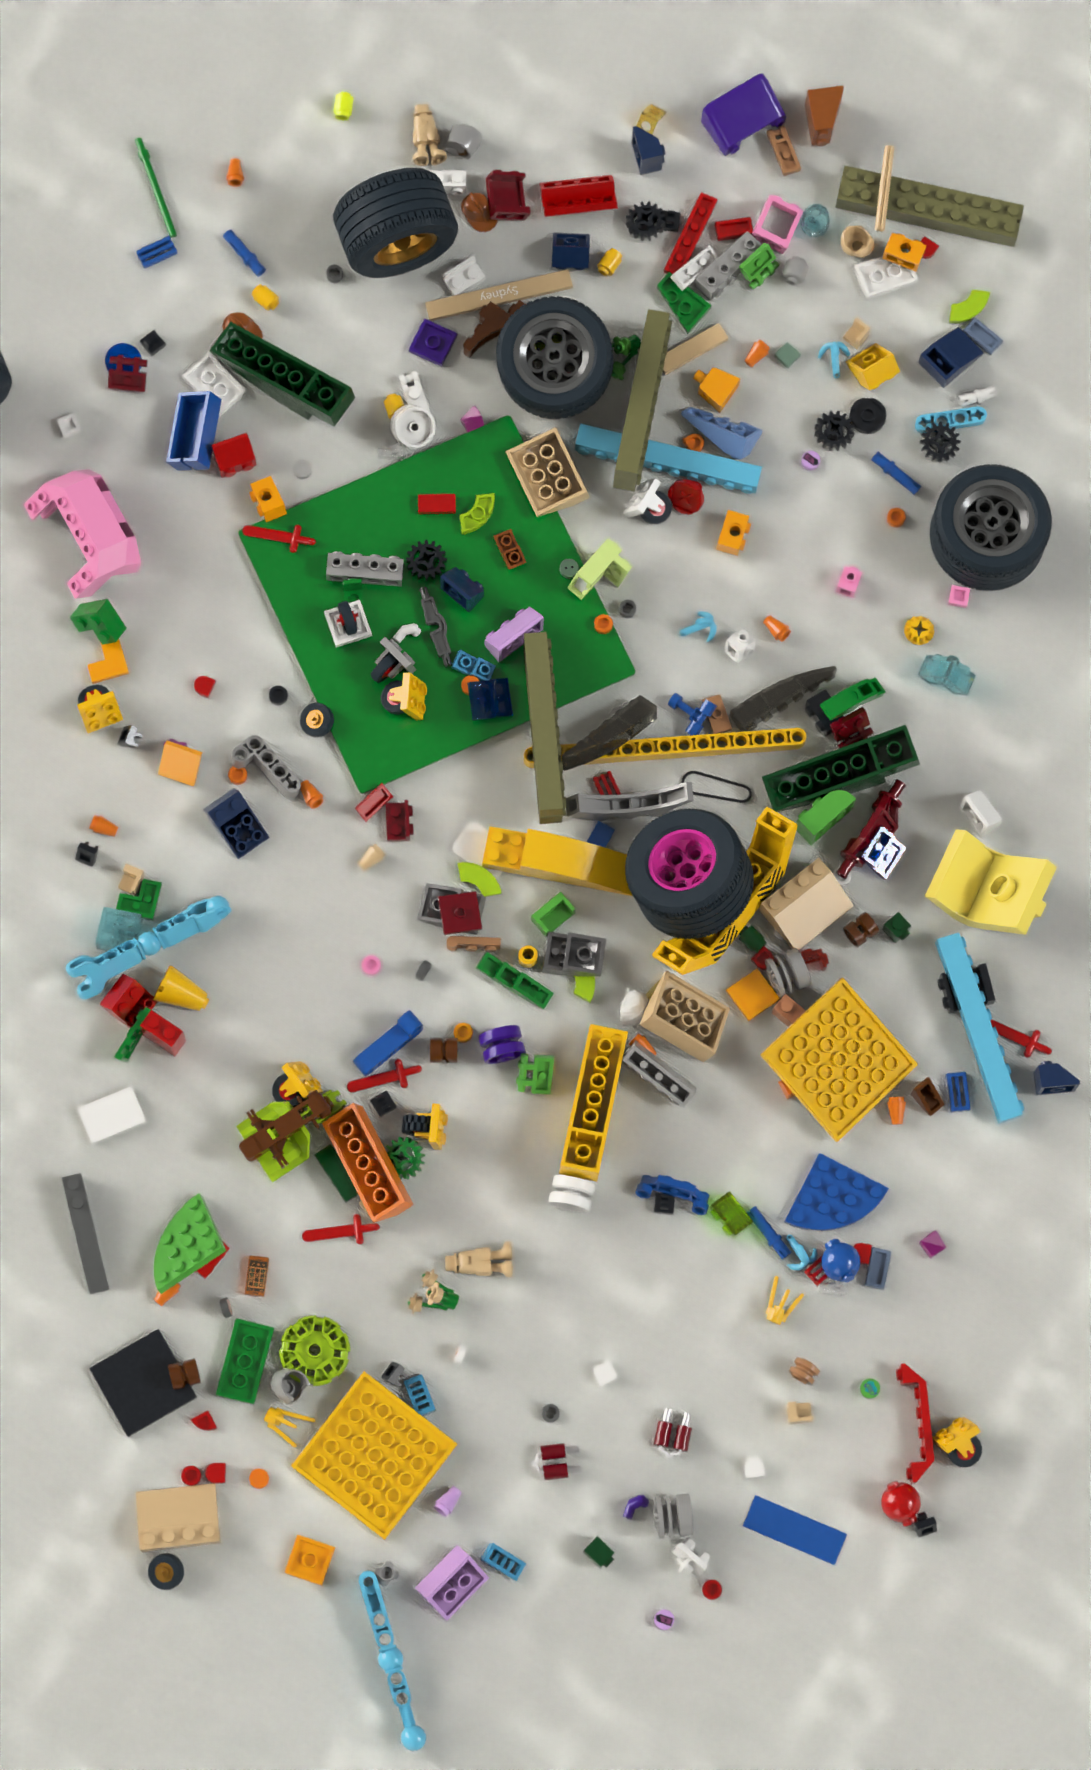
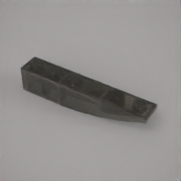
[729,666,837,732]
[562,695,657,771]

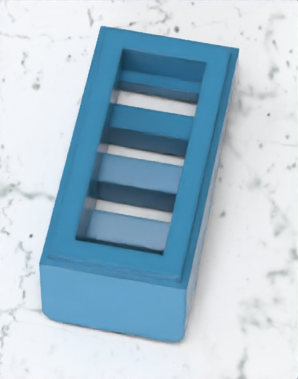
[403,1374,436,1416]
[480,1543,526,1581]

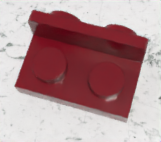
[386,800,414,842]

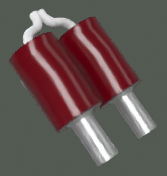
[653,1408,692,1458]
[532,1443,582,1480]

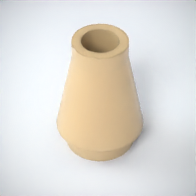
[358,843,386,871]

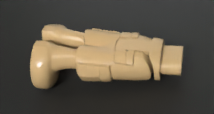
[412,104,447,166]
[445,1241,513,1278]

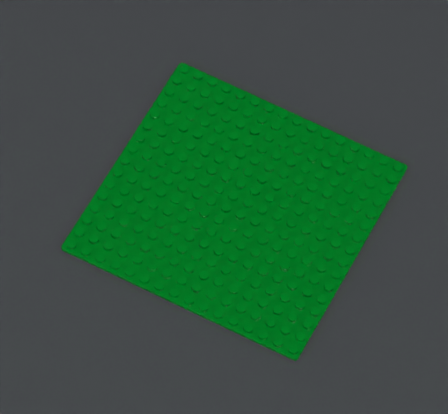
[238,415,635,794]

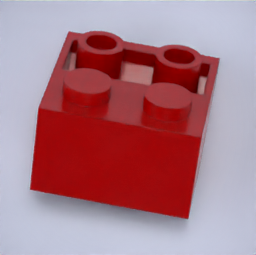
[100,974,157,1028]

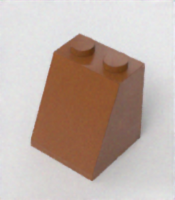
[804,85,844,146]

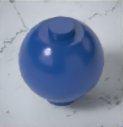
[821,1239,861,1282]

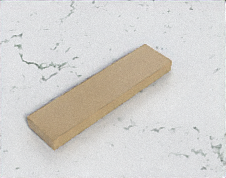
[663,323,729,375]

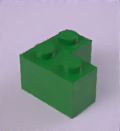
[69,599,127,645]

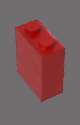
[140,1010,186,1057]

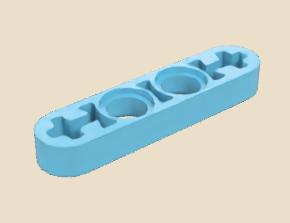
[915,407,987,433]

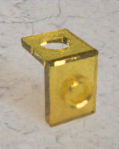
[636,104,666,135]

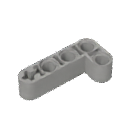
[231,735,301,800]

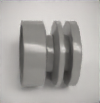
[765,948,811,997]
[653,1493,693,1539]

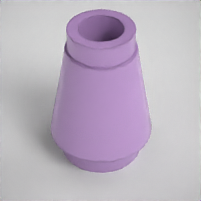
[434,1486,462,1517]

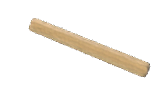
[875,145,895,232]

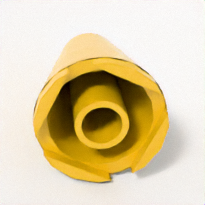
[153,965,209,1011]

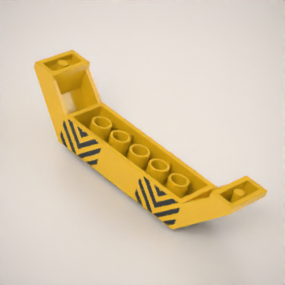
[652,807,798,975]

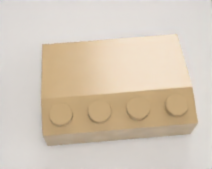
[506,427,590,517]
[759,858,854,950]
[640,970,730,1063]
[136,1483,221,1552]

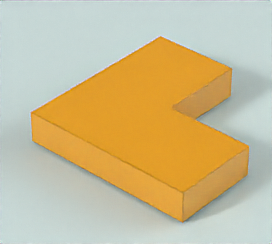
[87,639,129,684]

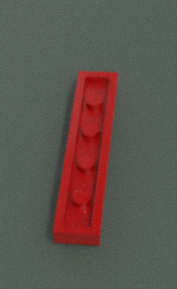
[663,192,718,274]

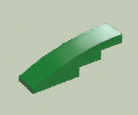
[476,952,554,1009]

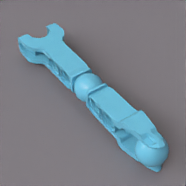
[66,895,232,1000]

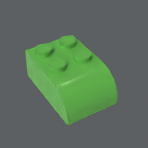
[797,790,856,846]

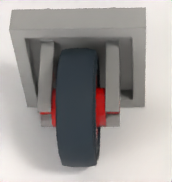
[371,637,416,683]

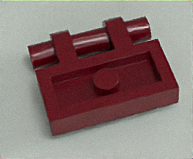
[108,355,148,392]
[830,707,874,749]

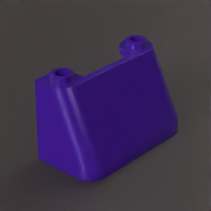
[701,73,786,156]

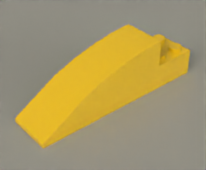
[482,826,633,896]
[559,1024,628,1182]

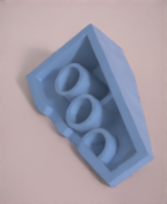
[681,407,763,460]

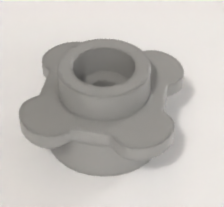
[375,1561,399,1585]

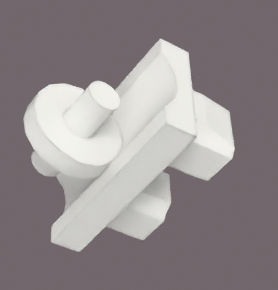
[672,1538,710,1576]

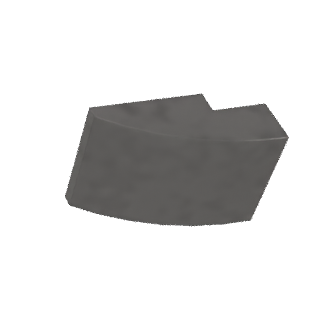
[417,883,486,935]
[542,932,606,976]

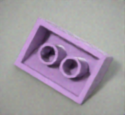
[485,607,544,663]
[415,1545,489,1621]

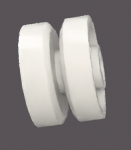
[390,404,436,448]
[548,1175,596,1213]

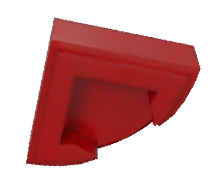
[191,1410,218,1431]

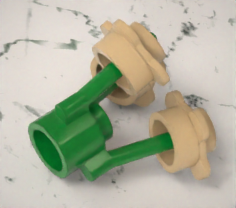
[408,1269,459,1315]

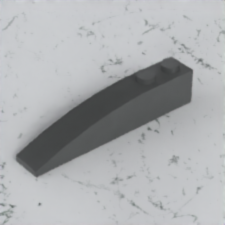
[62,1173,109,1295]

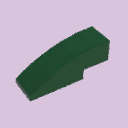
[314,1144,358,1204]

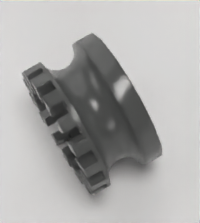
[326,264,343,283]
[619,600,636,619]
[542,1404,560,1423]

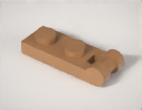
[766,125,801,176]
[447,936,501,952]

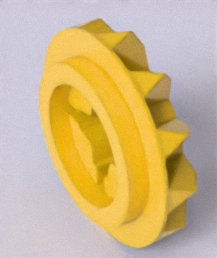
[904,615,935,645]

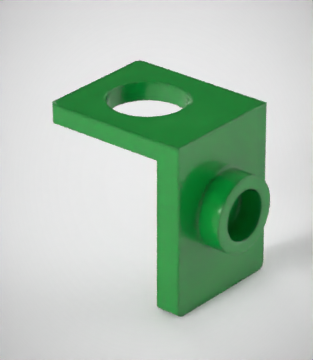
[343,578,364,608]

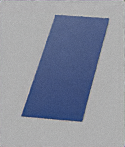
[743,1495,847,1565]

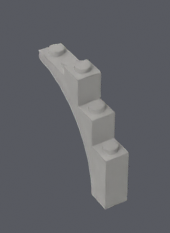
[566,782,694,822]

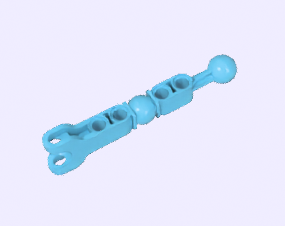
[359,1571,426,1751]

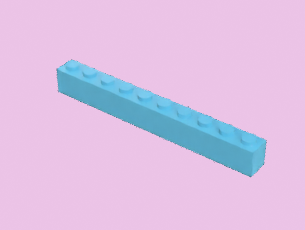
[575,424,762,494]
[935,932,1024,1124]

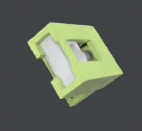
[568,538,632,600]

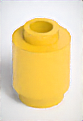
[597,248,623,276]
[251,284,279,311]
[384,394,404,419]
[518,945,538,968]

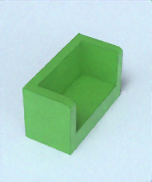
[531,892,576,937]

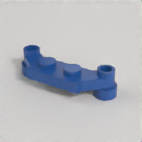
[635,1175,710,1215]

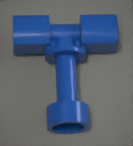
[668,693,717,735]

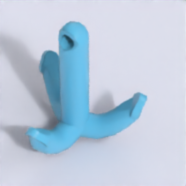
[818,341,850,379]
[679,611,717,642]
[786,1235,818,1271]

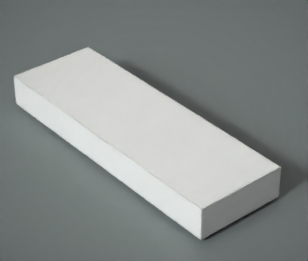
[670,245,719,291]

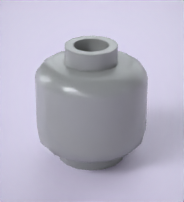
[782,256,809,286]

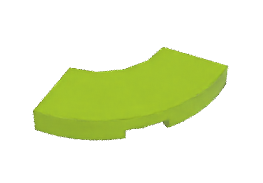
[949,289,990,324]
[460,493,495,535]
[458,862,502,897]
[573,976,595,1003]

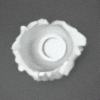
[620,988,649,1026]

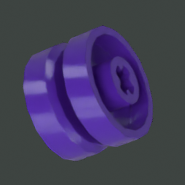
[478,1025,526,1064]

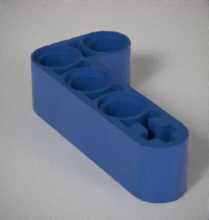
[353,1010,423,1076]

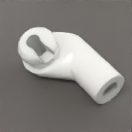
[393,623,421,644]

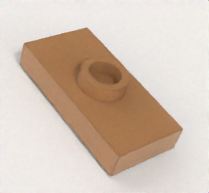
[702,694,732,734]

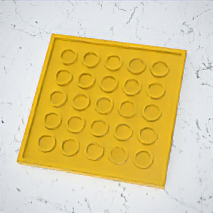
[760,978,918,1142]
[291,1371,458,1540]

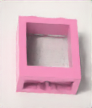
[751,195,804,254]

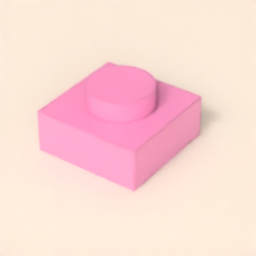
[948,585,970,608]

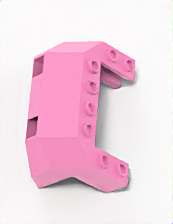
[23,469,141,599]

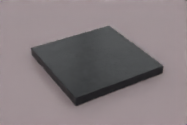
[89,1329,197,1437]

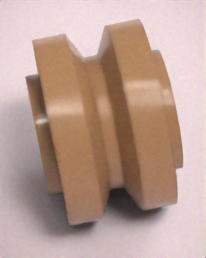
[789,1357,820,1385]

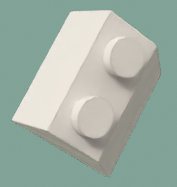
[959,790,1002,837]

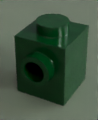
[882,912,911,943]
[583,1536,615,1569]

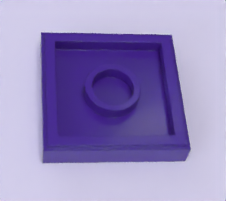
[408,318,458,367]

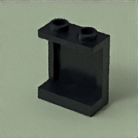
[937,963,996,1014]

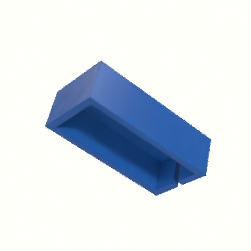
[166,391,222,471]

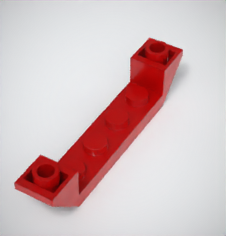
[896,1363,935,1484]

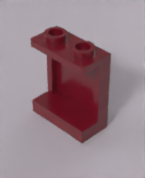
[486,170,531,221]

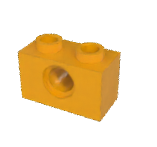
[882,232,926,272]
[249,476,287,523]
[716,510,752,556]

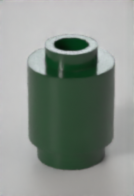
[739,925,767,954]

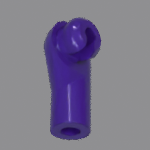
[623,1495,649,1520]

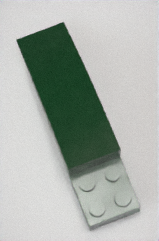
[210,322,355,427]
[762,725,920,812]

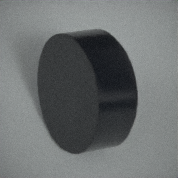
[269,685,288,705]

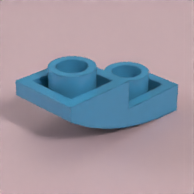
[451,650,496,683]

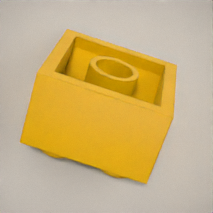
[845,343,900,391]

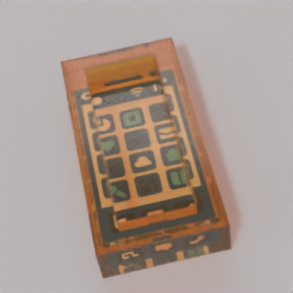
[245,1255,269,1297]

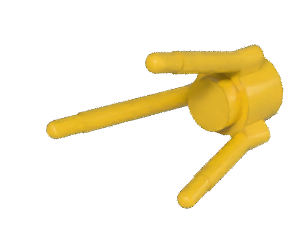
[765,1276,804,1325]
[264,1407,316,1448]

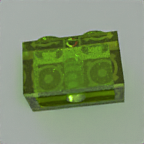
[710,1191,753,1239]

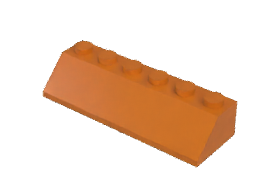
[322,1103,414,1223]

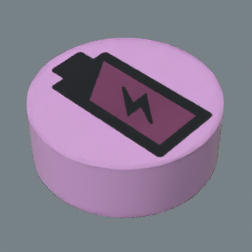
[801,451,820,470]
[654,1610,674,1630]

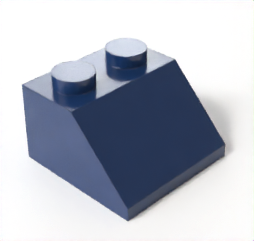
[631,126,665,175]
[552,232,590,270]
[441,567,484,612]
[1033,1061,1080,1095]

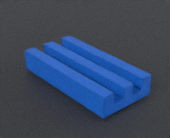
[136,236,178,269]
[946,1072,971,1113]

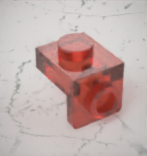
[801,948,829,971]

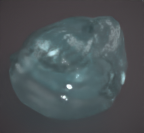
[800,203,830,238]

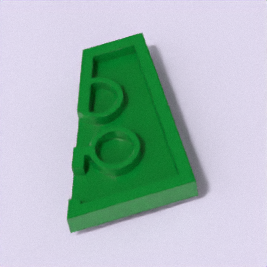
[657,272,712,334]
[114,1007,155,1063]

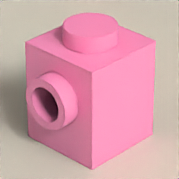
[836,566,862,598]

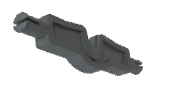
[419,587,452,667]

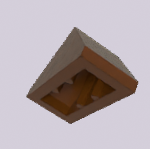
[910,1077,945,1117]

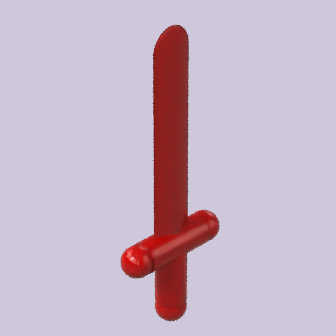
[242,525,316,553]
[990,1019,1052,1058]
[347,1059,422,1092]
[302,1214,380,1245]

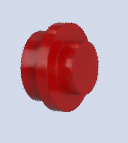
[702,1579,722,1600]

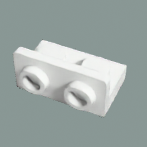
[430,170,466,196]
[443,256,486,296]

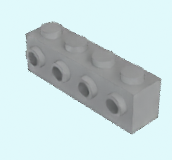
[695,231,762,301]
[326,551,404,587]
[623,1040,696,1108]

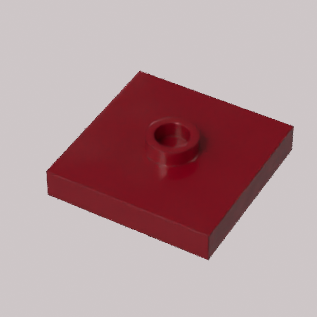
[438,891,482,935]

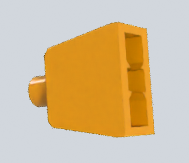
[693,367,740,413]

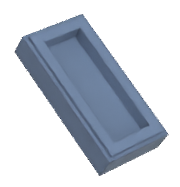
[963,317,1003,355]
[864,1247,892,1290]

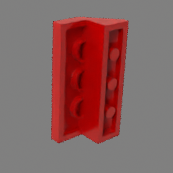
[539,175,618,217]

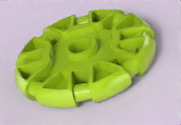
[279,1315,350,1386]

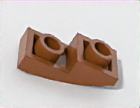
[493,529,527,570]

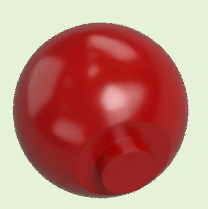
[881,1481,921,1527]

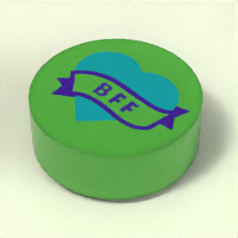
[860,1378,880,1399]

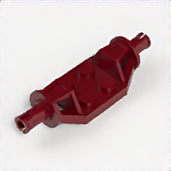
[836,779,906,879]

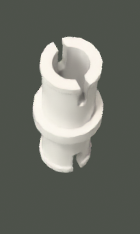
[958,385,998,407]

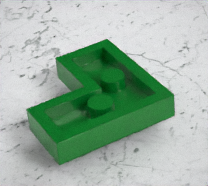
[115,879,162,921]

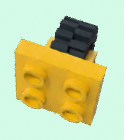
[401,1104,448,1150]

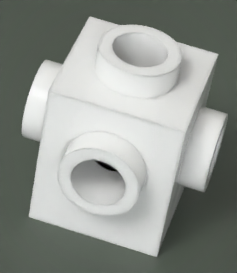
[724,629,756,663]

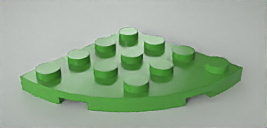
[154,1193,226,1294]

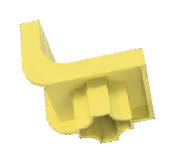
[925,829,1057,935]

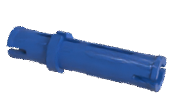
[223,229,266,277]
[871,451,922,495]
[746,1206,792,1260]

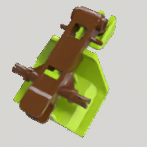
[236,1090,347,1183]

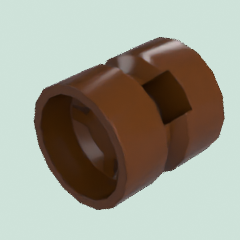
[843,912,879,948]
[430,1038,458,1063]
[168,1358,201,1390]

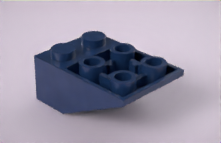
[918,327,984,388]
[203,788,270,859]

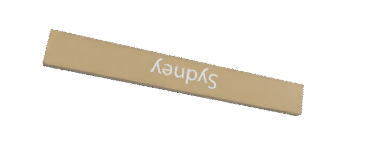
[425,269,573,321]

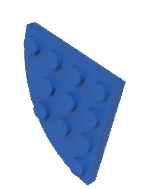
[784,1153,889,1231]

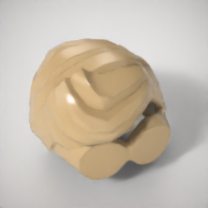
[841,225,875,258]

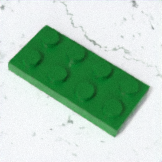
[216,1318,274,1405]

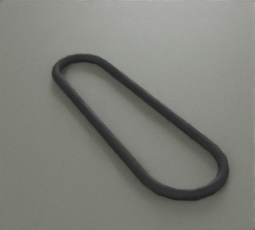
[682,771,752,803]

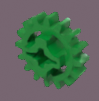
[386,1137,425,1180]

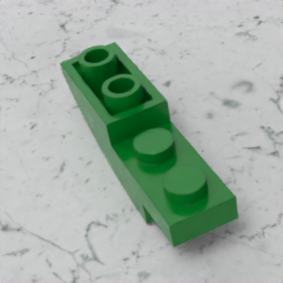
[820,677,886,721]

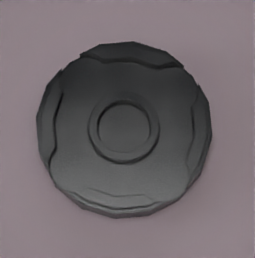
[849,398,887,434]

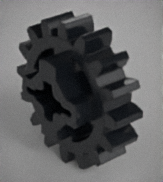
[626,201,666,241]
[814,410,855,451]
[920,421,961,463]
[406,540,447,581]

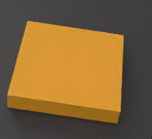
[158,740,203,786]
[726,968,780,1022]
[284,1534,335,1586]

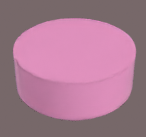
[362,955,381,976]

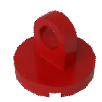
[668,479,704,515]

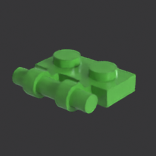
[739,242,779,290]
[516,1053,554,1094]

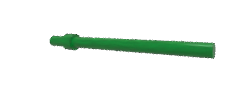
[135,137,177,238]

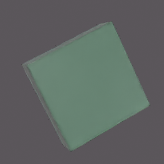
[774,342,801,369]

